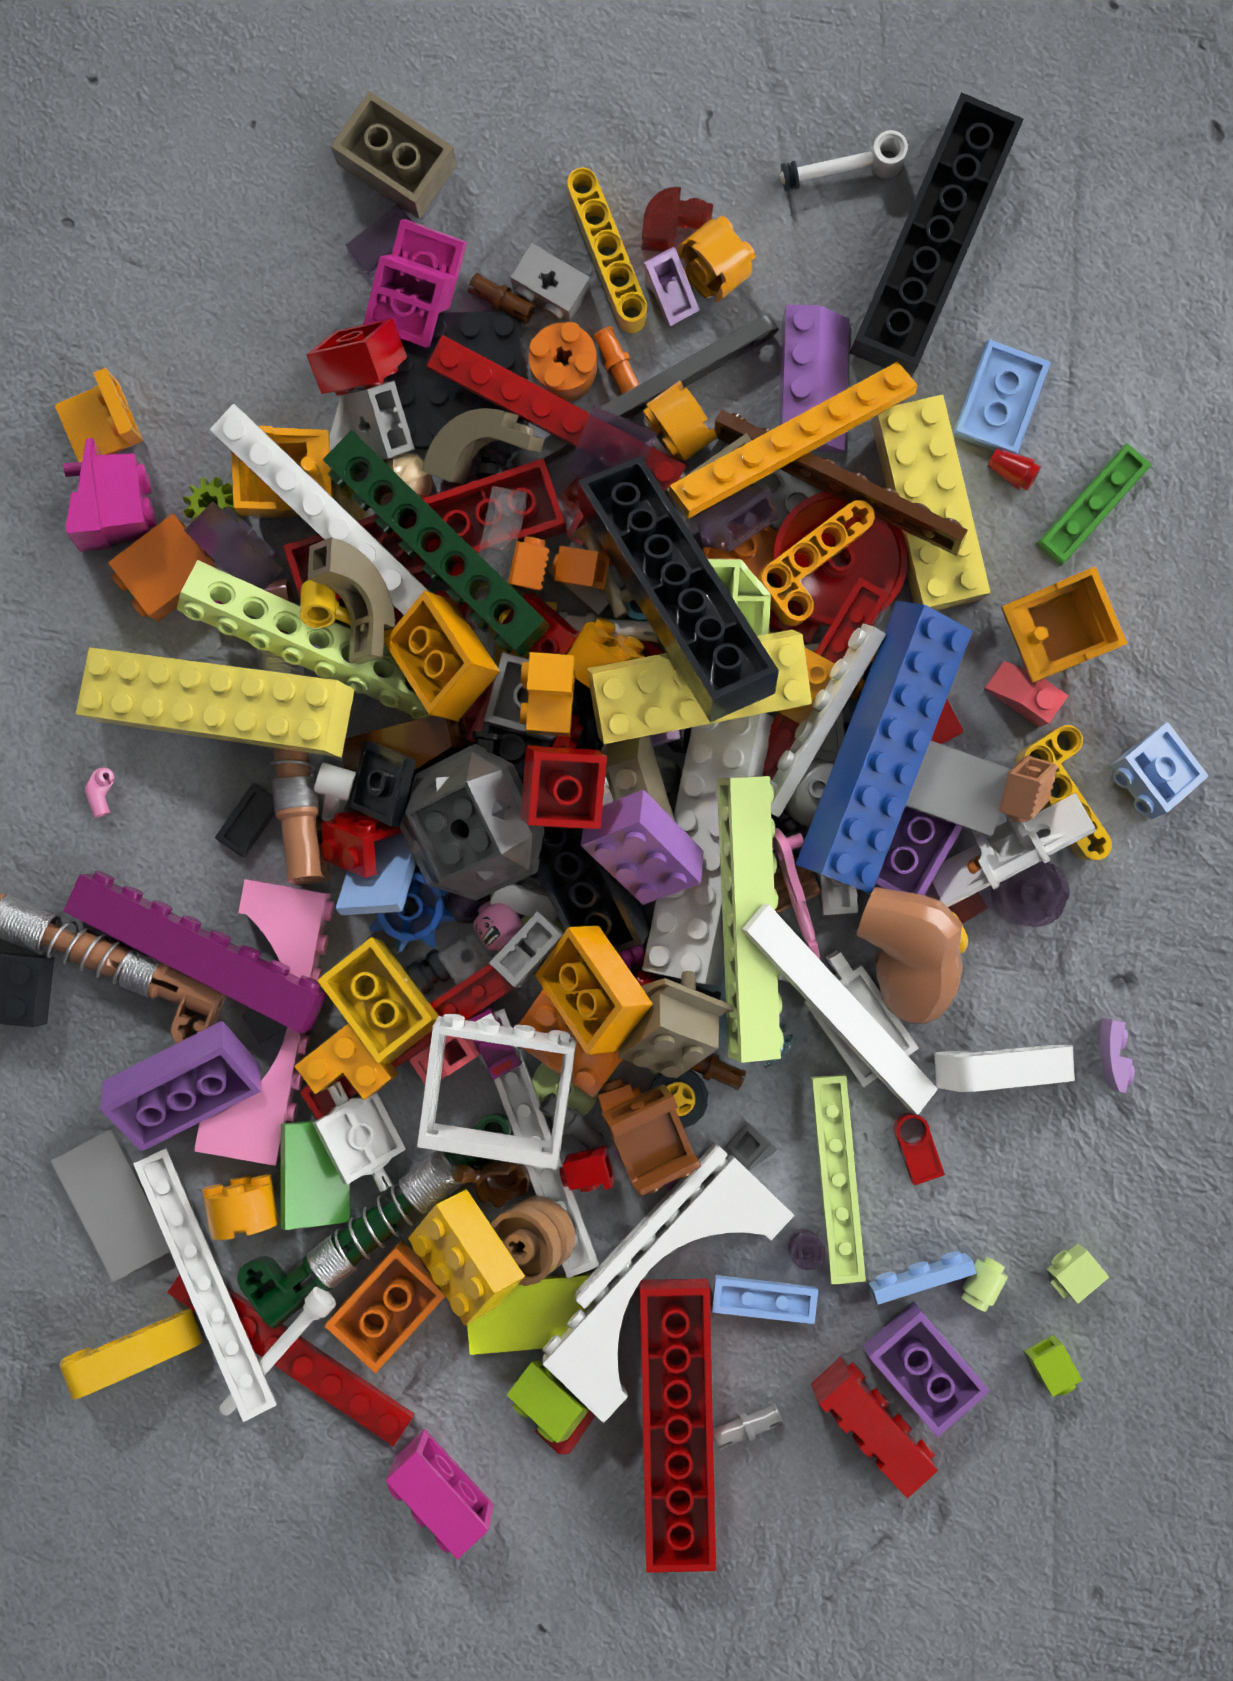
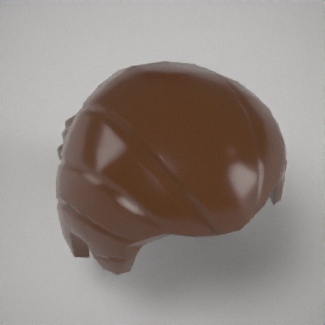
[452,1159,530,1208]

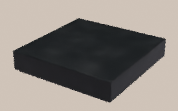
[348,740,417,827]

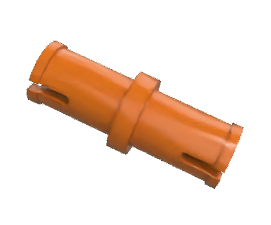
[593,326,640,394]

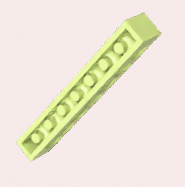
[177,560,432,720]

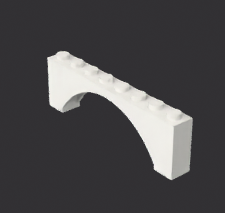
[543,1154,795,1423]

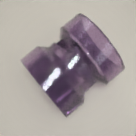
[788,1229,826,1270]

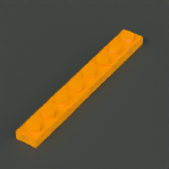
[669,362,918,519]

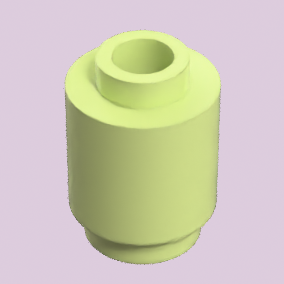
[961,1257,1008,1312]

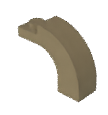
[422,408,545,484]
[308,537,395,664]

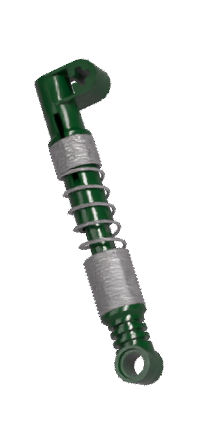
[237,1113,514,1328]

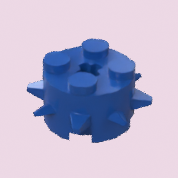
[369,865,457,952]

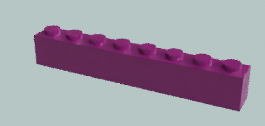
[63,871,328,1033]

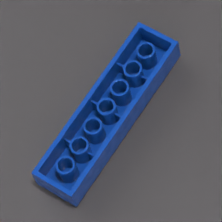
[795,601,972,893]

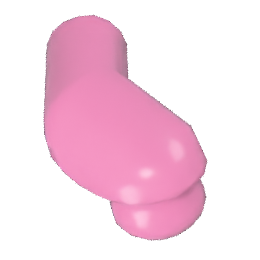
[84,767,115,818]

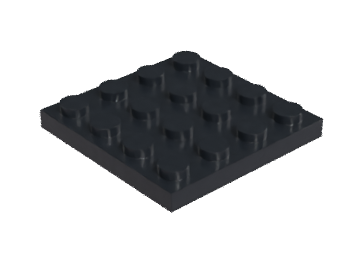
[388,311,524,450]

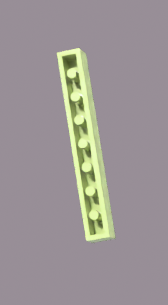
[717,776,784,1063]

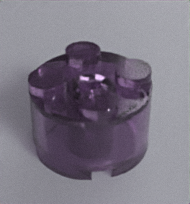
[991,861,1070,927]

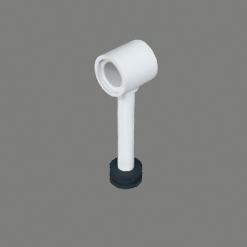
[780,130,908,192]

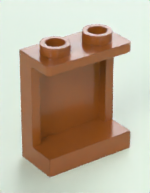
[601,1084,701,1196]

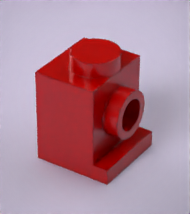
[560,1145,615,1192]

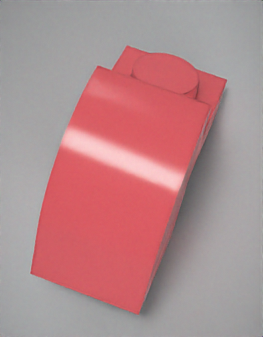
[409,1036,481,1084]

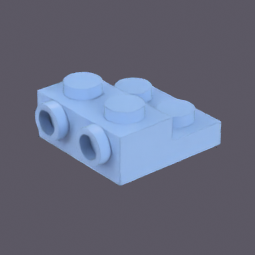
[1110,722,1208,819]

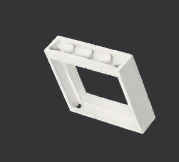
[417,1014,577,1169]

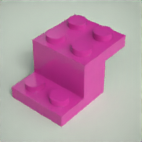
[363,219,467,348]

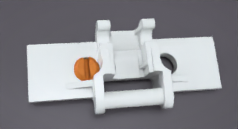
[932,793,1097,907]

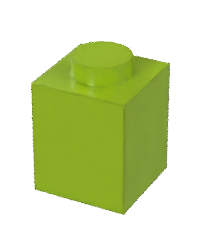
[1024,1334,1083,1397]

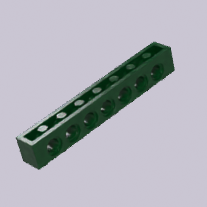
[323,430,551,656]

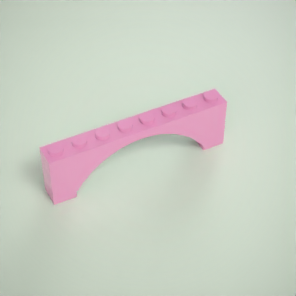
[194,879,335,1166]

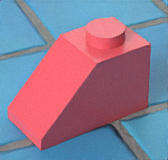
[984,661,1069,728]

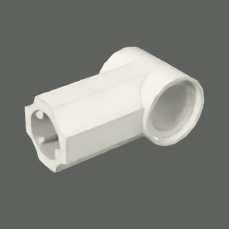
[314,762,356,821]

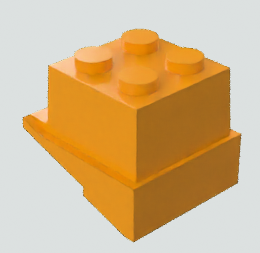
[231,426,333,519]
[1001,566,1128,683]

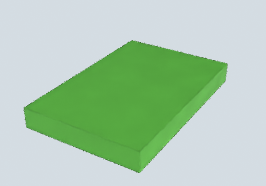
[281,1121,350,1230]

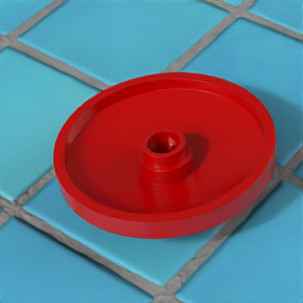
[771,491,908,627]

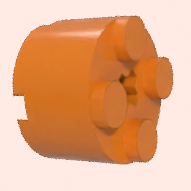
[529,322,597,402]

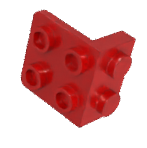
[321,811,402,878]

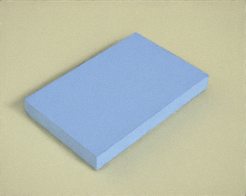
[953,339,1051,454]
[335,833,416,915]

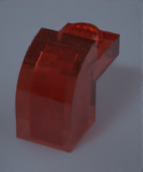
[641,187,713,252]

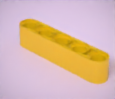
[567,167,647,333]

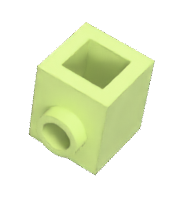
[1047,1243,1109,1304]

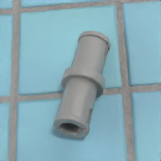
[713,1403,784,1451]

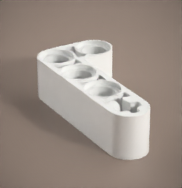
[934,1045,1075,1092]

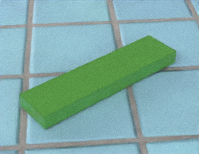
[1036,443,1152,566]

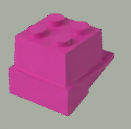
[63,438,156,552]

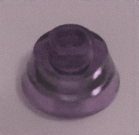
[448,892,491,924]

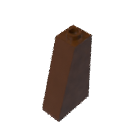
[342,715,468,782]

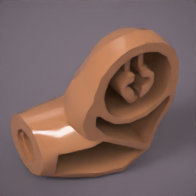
[857,887,963,1024]

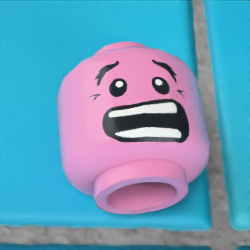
[473,901,524,952]

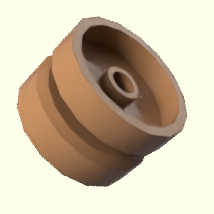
[490,1195,575,1286]

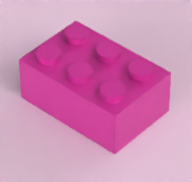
[385,1429,494,1560]

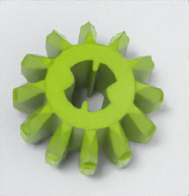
[183,477,240,535]

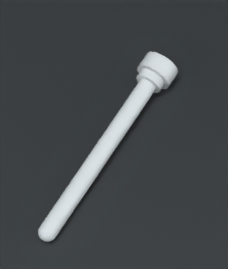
[219,1287,336,1416]

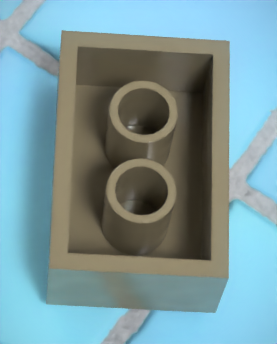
[331,91,457,219]

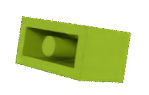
[507,1360,589,1443]

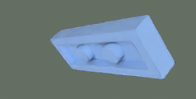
[869,1251,977,1305]
[711,1275,818,1324]

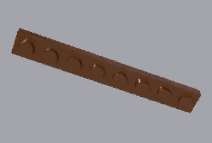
[715,409,968,556]

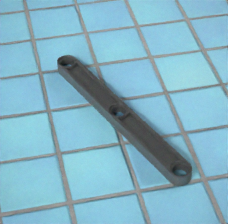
[511,314,779,468]

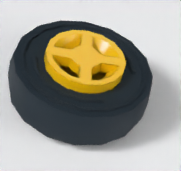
[648,1069,708,1128]

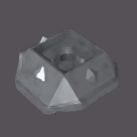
[400,744,544,900]

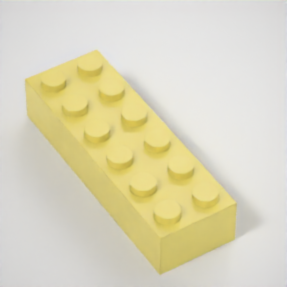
[870,395,991,611]
[587,630,812,744]

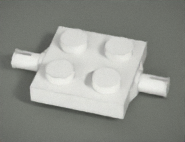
[312,1081,406,1192]

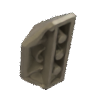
[600,736,675,821]

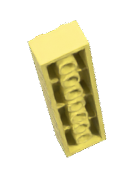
[75,647,355,758]

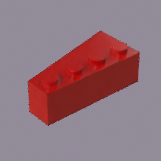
[811,1356,938,1499]

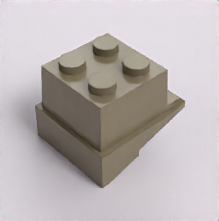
[618,971,734,1078]

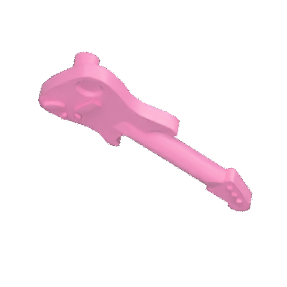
[772,828,821,961]

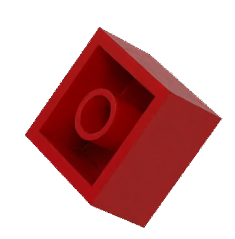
[306,318,407,396]
[520,746,607,829]

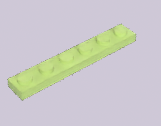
[811,1074,866,1285]

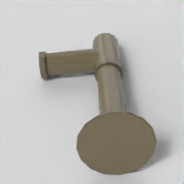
[570,524,634,619]

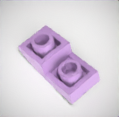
[1100,1017,1135,1093]

